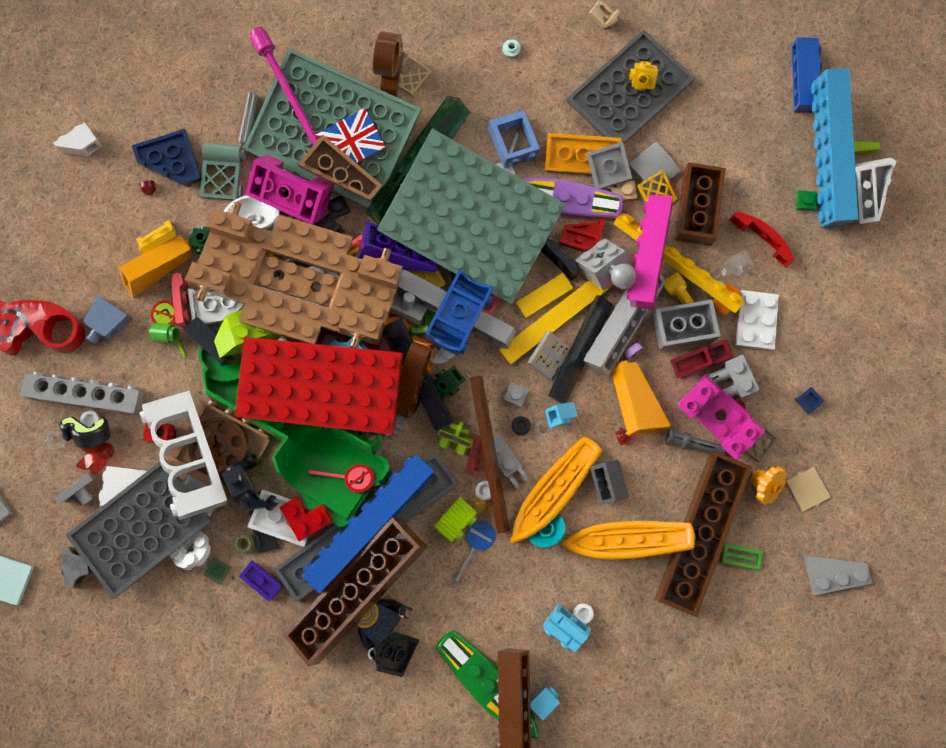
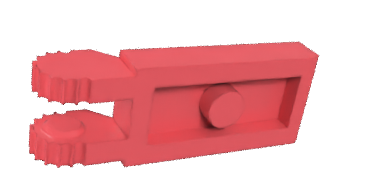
[171,273,191,328]

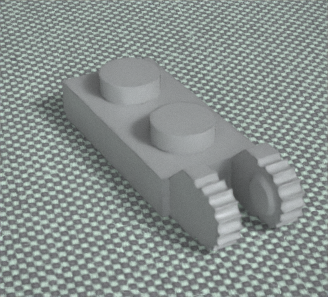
[494,435,530,490]

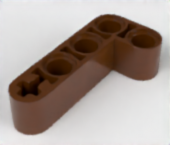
[396,342,433,419]

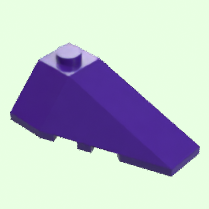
[357,221,437,272]

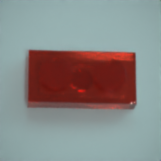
[465,435,483,475]

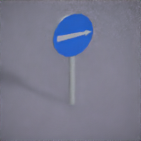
[455,521,496,582]

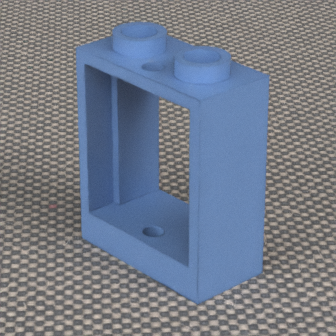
[488,110,540,167]

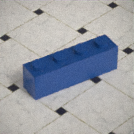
[792,37,822,113]

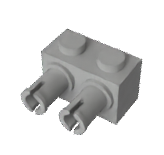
[709,355,760,398]

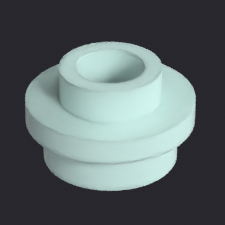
[503,40,520,57]

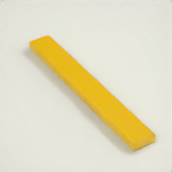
[499,281,614,365]

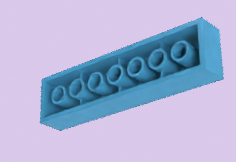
[811,68,858,228]

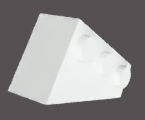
[855,158,896,224]

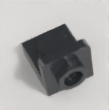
[315,214,344,234]

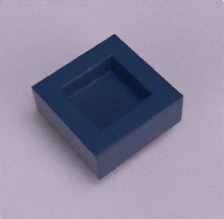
[795,387,824,414]

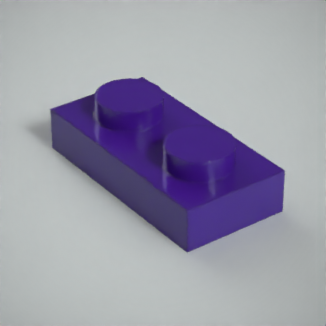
[239,560,283,602]

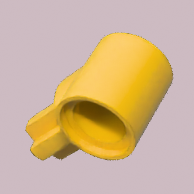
[664,271,694,304]

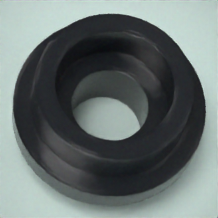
[511,416,531,436]

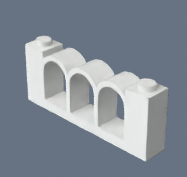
[139,391,227,521]

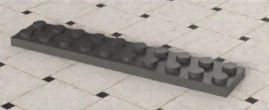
[274,452,458,602]

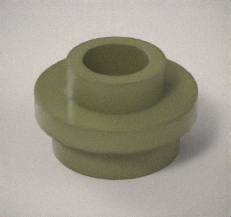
[234,534,255,554]

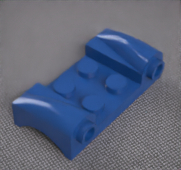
[423,270,493,356]

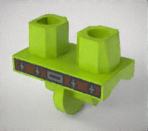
[438,421,475,456]

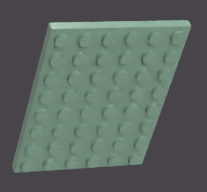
[243,48,422,211]
[377,128,566,305]

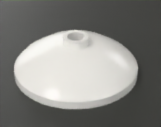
[224,195,280,230]

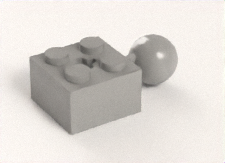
[575,239,636,290]

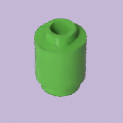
[149,323,180,344]

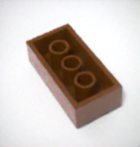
[675,162,726,246]

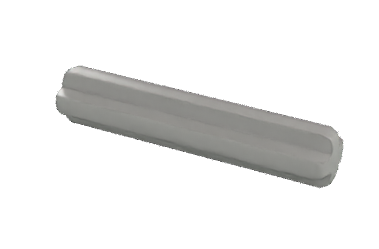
[238,93,259,145]

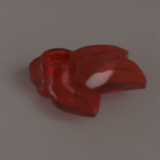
[76,442,114,474]

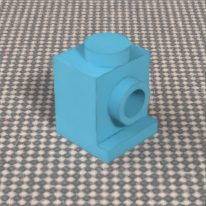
[545,402,578,428]

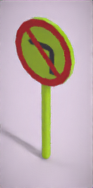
[151,300,187,357]

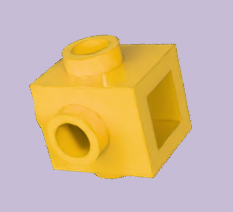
[629,61,658,90]

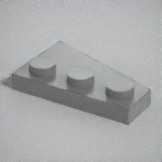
[803,556,873,595]

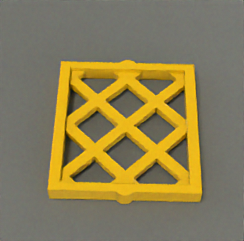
[637,170,678,202]

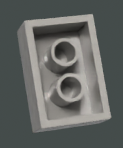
[652,300,721,351]

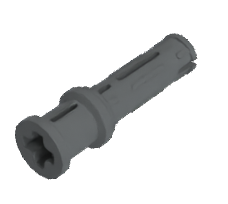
[665,428,726,455]

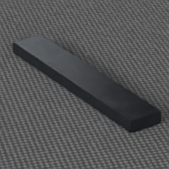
[548,295,613,404]

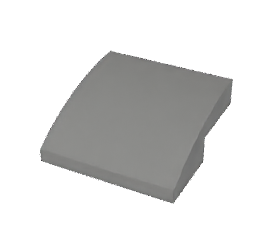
[628,142,681,194]

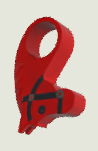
[0,300,85,355]

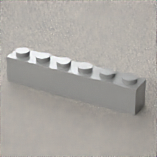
[583,273,666,376]

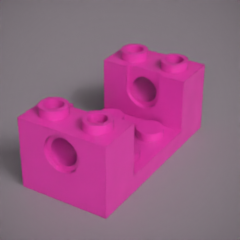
[245,155,334,225]
[677,374,765,460]

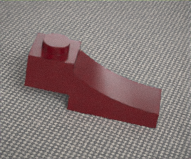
[670,339,735,378]

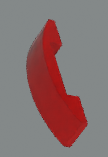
[729,212,794,268]

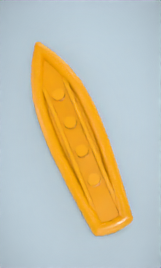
[510,436,602,544]
[560,521,695,560]

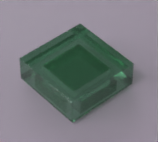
[203,557,232,585]

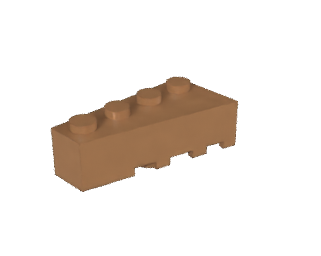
[298,135,382,202]

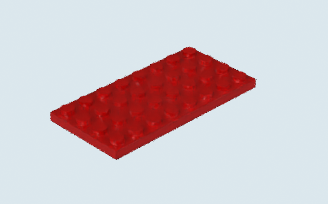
[235,337,403,435]

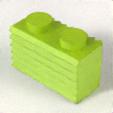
[434,497,478,543]

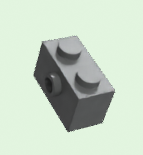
[590,460,629,505]

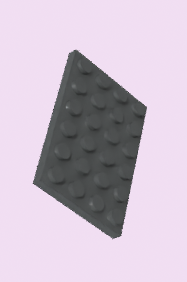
[566,30,695,145]
[66,459,213,599]

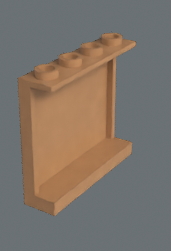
[167,400,273,499]

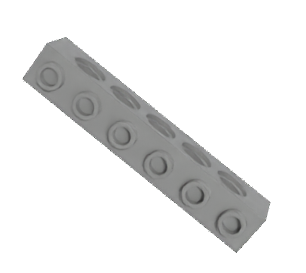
[20,371,145,416]

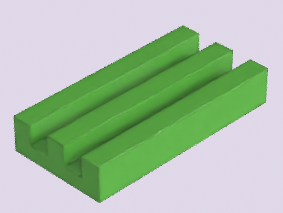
[720,543,763,571]

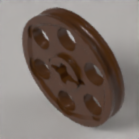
[188,417,249,476]

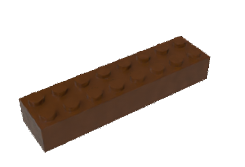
[654,451,752,617]
[283,517,428,666]

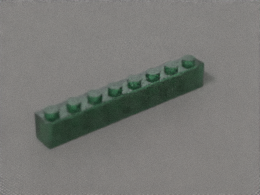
[365,96,471,225]

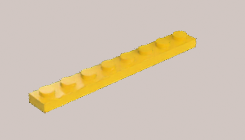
[613,213,745,313]

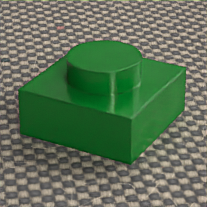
[796,190,817,211]

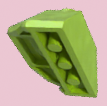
[214,309,284,358]

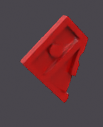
[559,219,605,252]

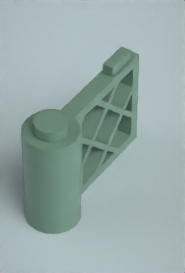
[200,143,246,200]

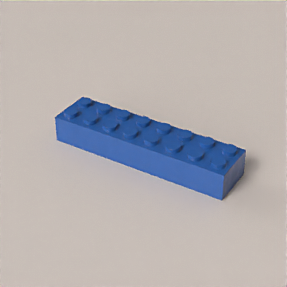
[302,455,435,594]

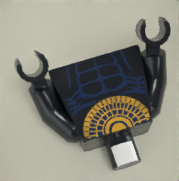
[222,454,279,511]
[357,598,413,662]

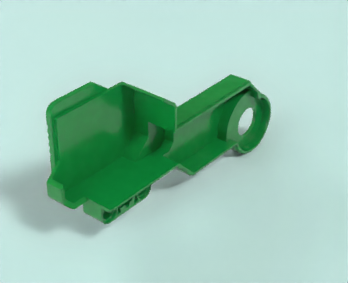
[199,328,392,528]

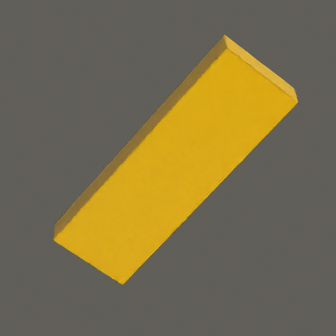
[516,273,573,319]

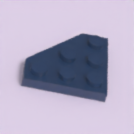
[132,129,201,186]

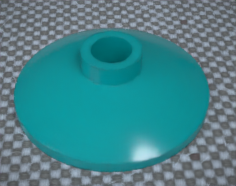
[528,514,566,549]

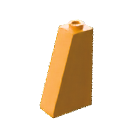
[119,235,192,298]
[611,360,670,436]

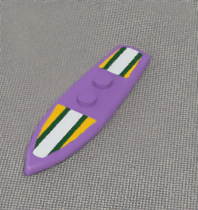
[523,177,623,219]

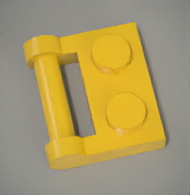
[136,220,177,254]

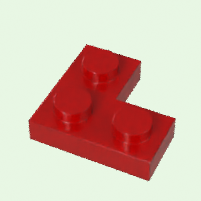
[279,496,333,542]

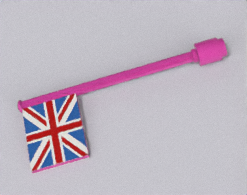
[250,27,386,164]

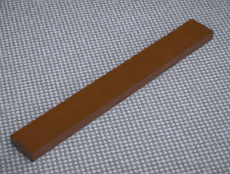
[470,376,510,534]

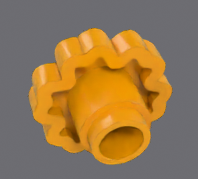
[750,466,787,505]

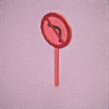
[308,464,374,493]

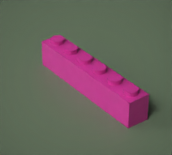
[627,194,673,310]

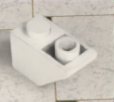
[53,123,102,156]

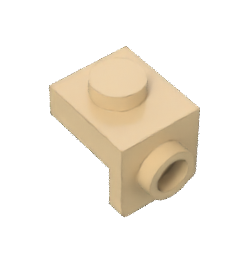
[588,0,621,29]

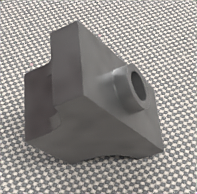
[61,547,94,589]

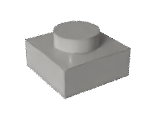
[504,382,529,408]

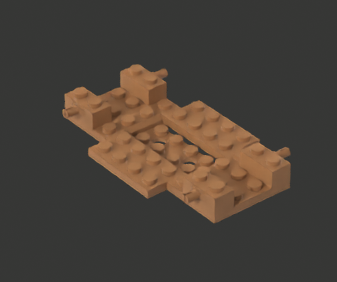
[185,202,402,348]

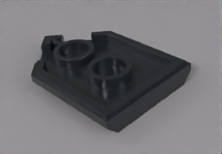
[373,632,420,677]

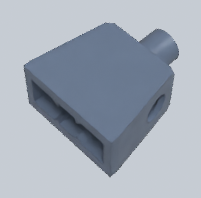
[84,295,133,344]

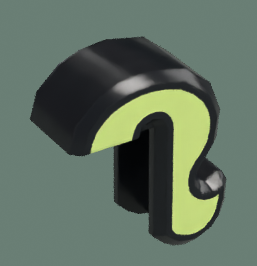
[59,417,111,449]

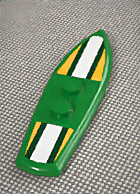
[436,630,539,739]

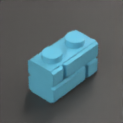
[542,604,591,653]

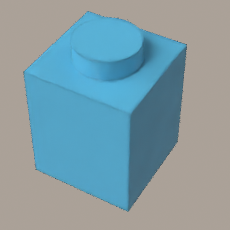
[530,685,560,721]

